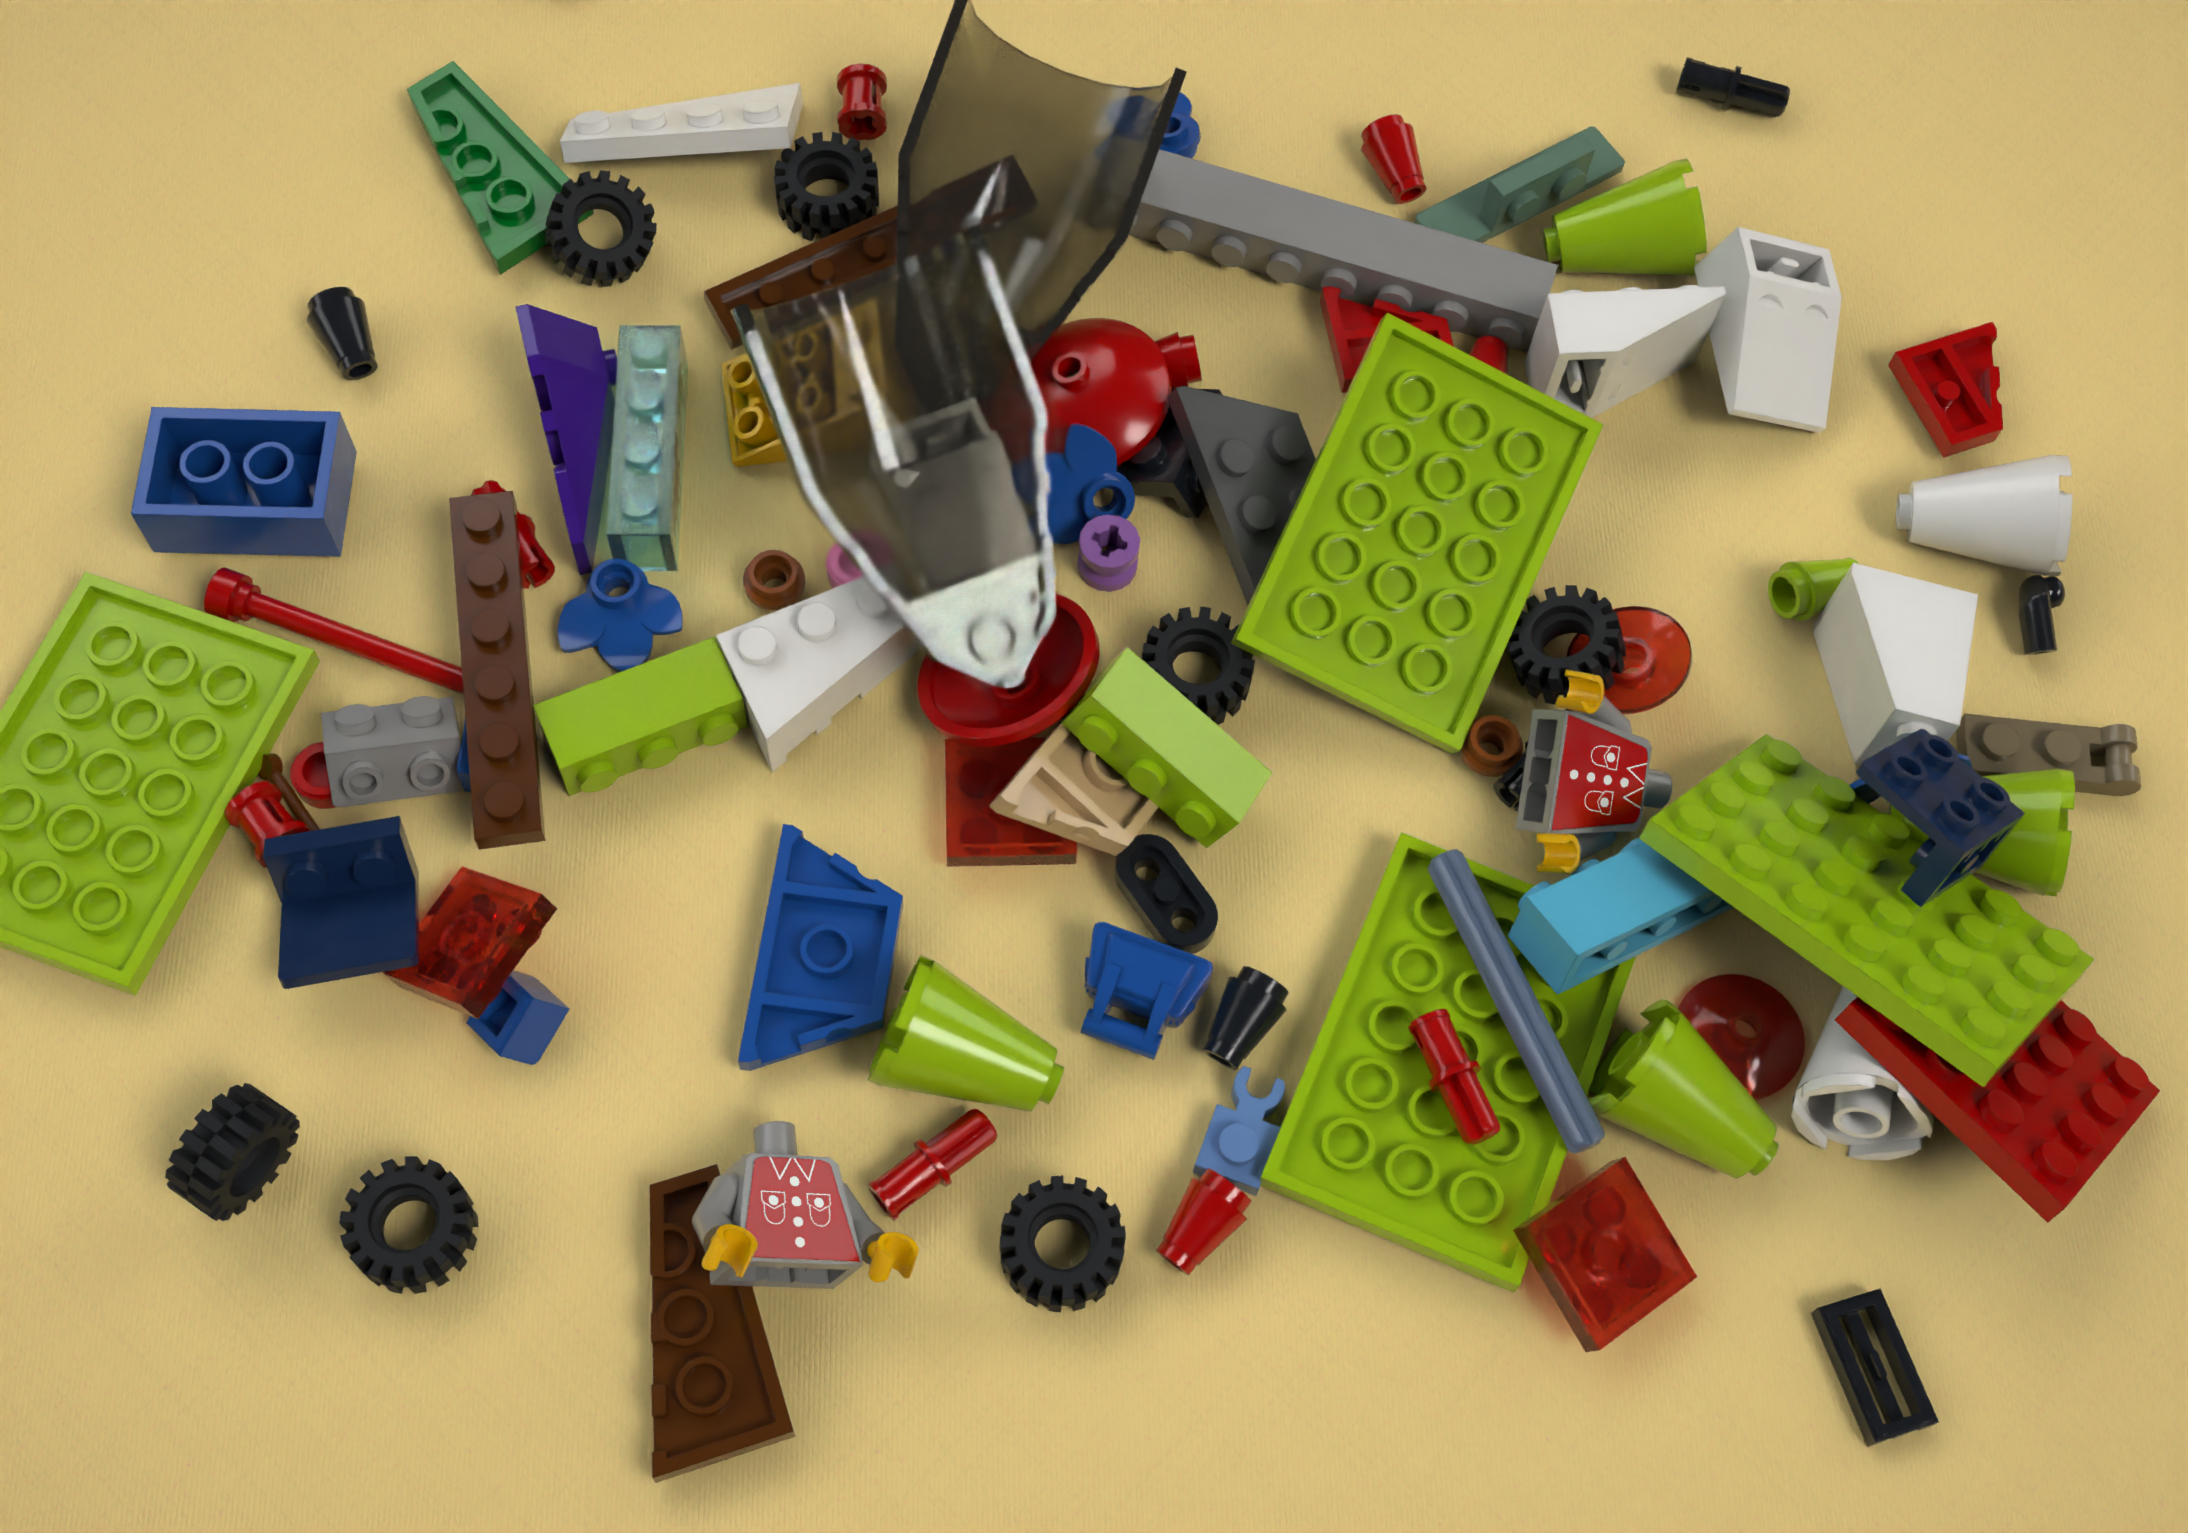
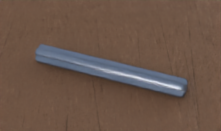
[1428,849,1605,1153]

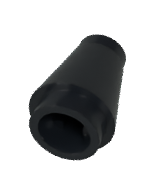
[307,287,378,380]
[1203,966,1289,1070]

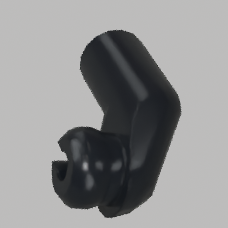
[2019,574,2065,655]

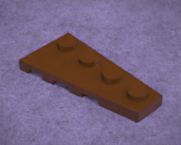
[650,1164,795,1483]

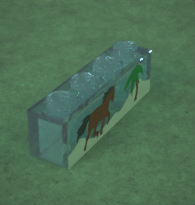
[606,325,688,571]

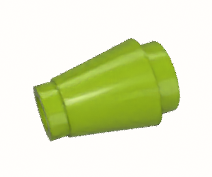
[1768,558,1858,621]

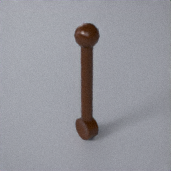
[258,753,320,831]

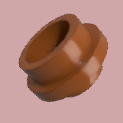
[743,550,806,610]
[1460,715,1523,777]

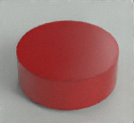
[290,742,335,809]

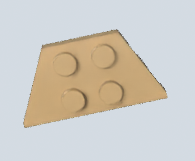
[989,646,1158,856]

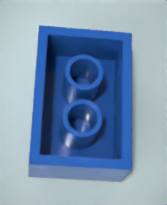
[131,407,357,557]

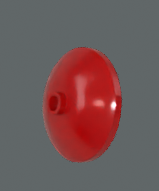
[997,318,1172,466]
[917,591,1100,746]

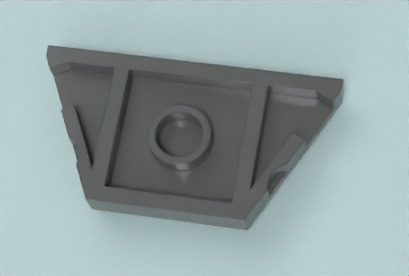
[1167,386,1316,605]

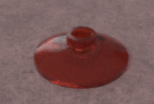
[1566,606,1692,714]
[1678,974,1805,1100]

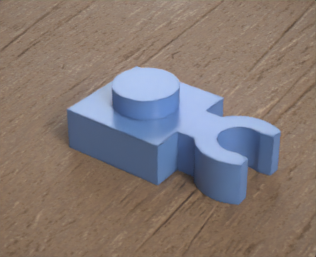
[1193,1066,1285,1196]

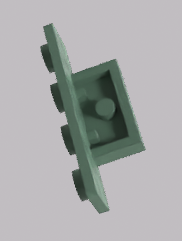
[1414,126,1625,243]

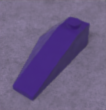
[515,304,623,575]

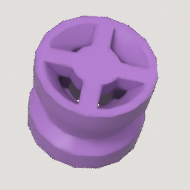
[1077,514,1140,592]

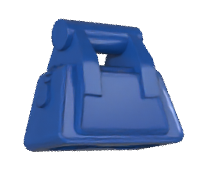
[1080,922,1213,1060]

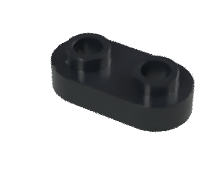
[1115,834,1218,954]

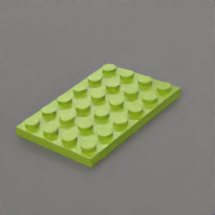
[1231,312,1604,754]
[0,572,320,996]
[1639,734,2094,1087]
[1259,832,1636,1293]

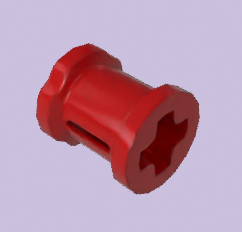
[837,63,887,140]
[224,781,311,868]

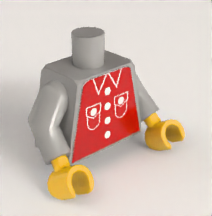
[1515,669,1672,874]
[692,1121,919,1289]

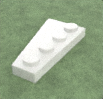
[560,83,803,163]

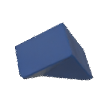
[466,966,570,1065]

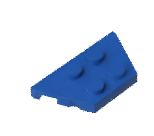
[738,824,904,1071]

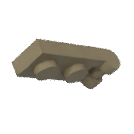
[1956,714,2141,796]

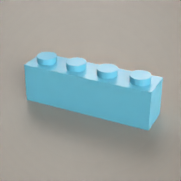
[1508,837,1734,995]

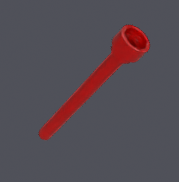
[204,567,464,695]

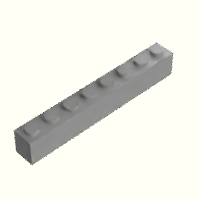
[1093,137,1558,352]

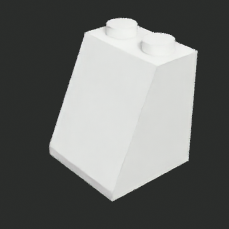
[1813,563,1978,765]

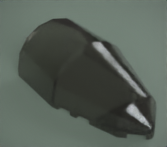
[894,0,1187,413]
[731,224,1056,688]

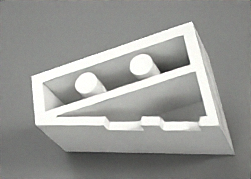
[716,565,919,772]

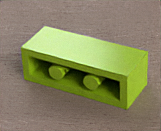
[533,636,748,796]
[1061,647,1272,848]

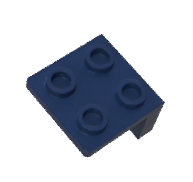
[1856,729,2025,908]
[263,816,419,989]

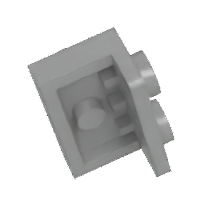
[321,696,464,807]

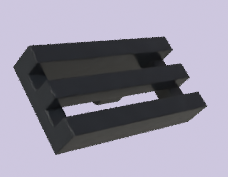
[1811,1288,1939,1447]

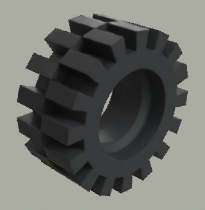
[774,132,879,241]
[545,170,657,287]
[1507,585,1626,705]
[1141,607,1255,725]
[165,1083,300,1221]
[339,1156,479,1294]
[1000,1175,1126,1312]

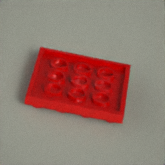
[1834,997,2160,1223]

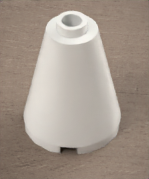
[1896,455,2072,576]
[1791,986,1934,1160]

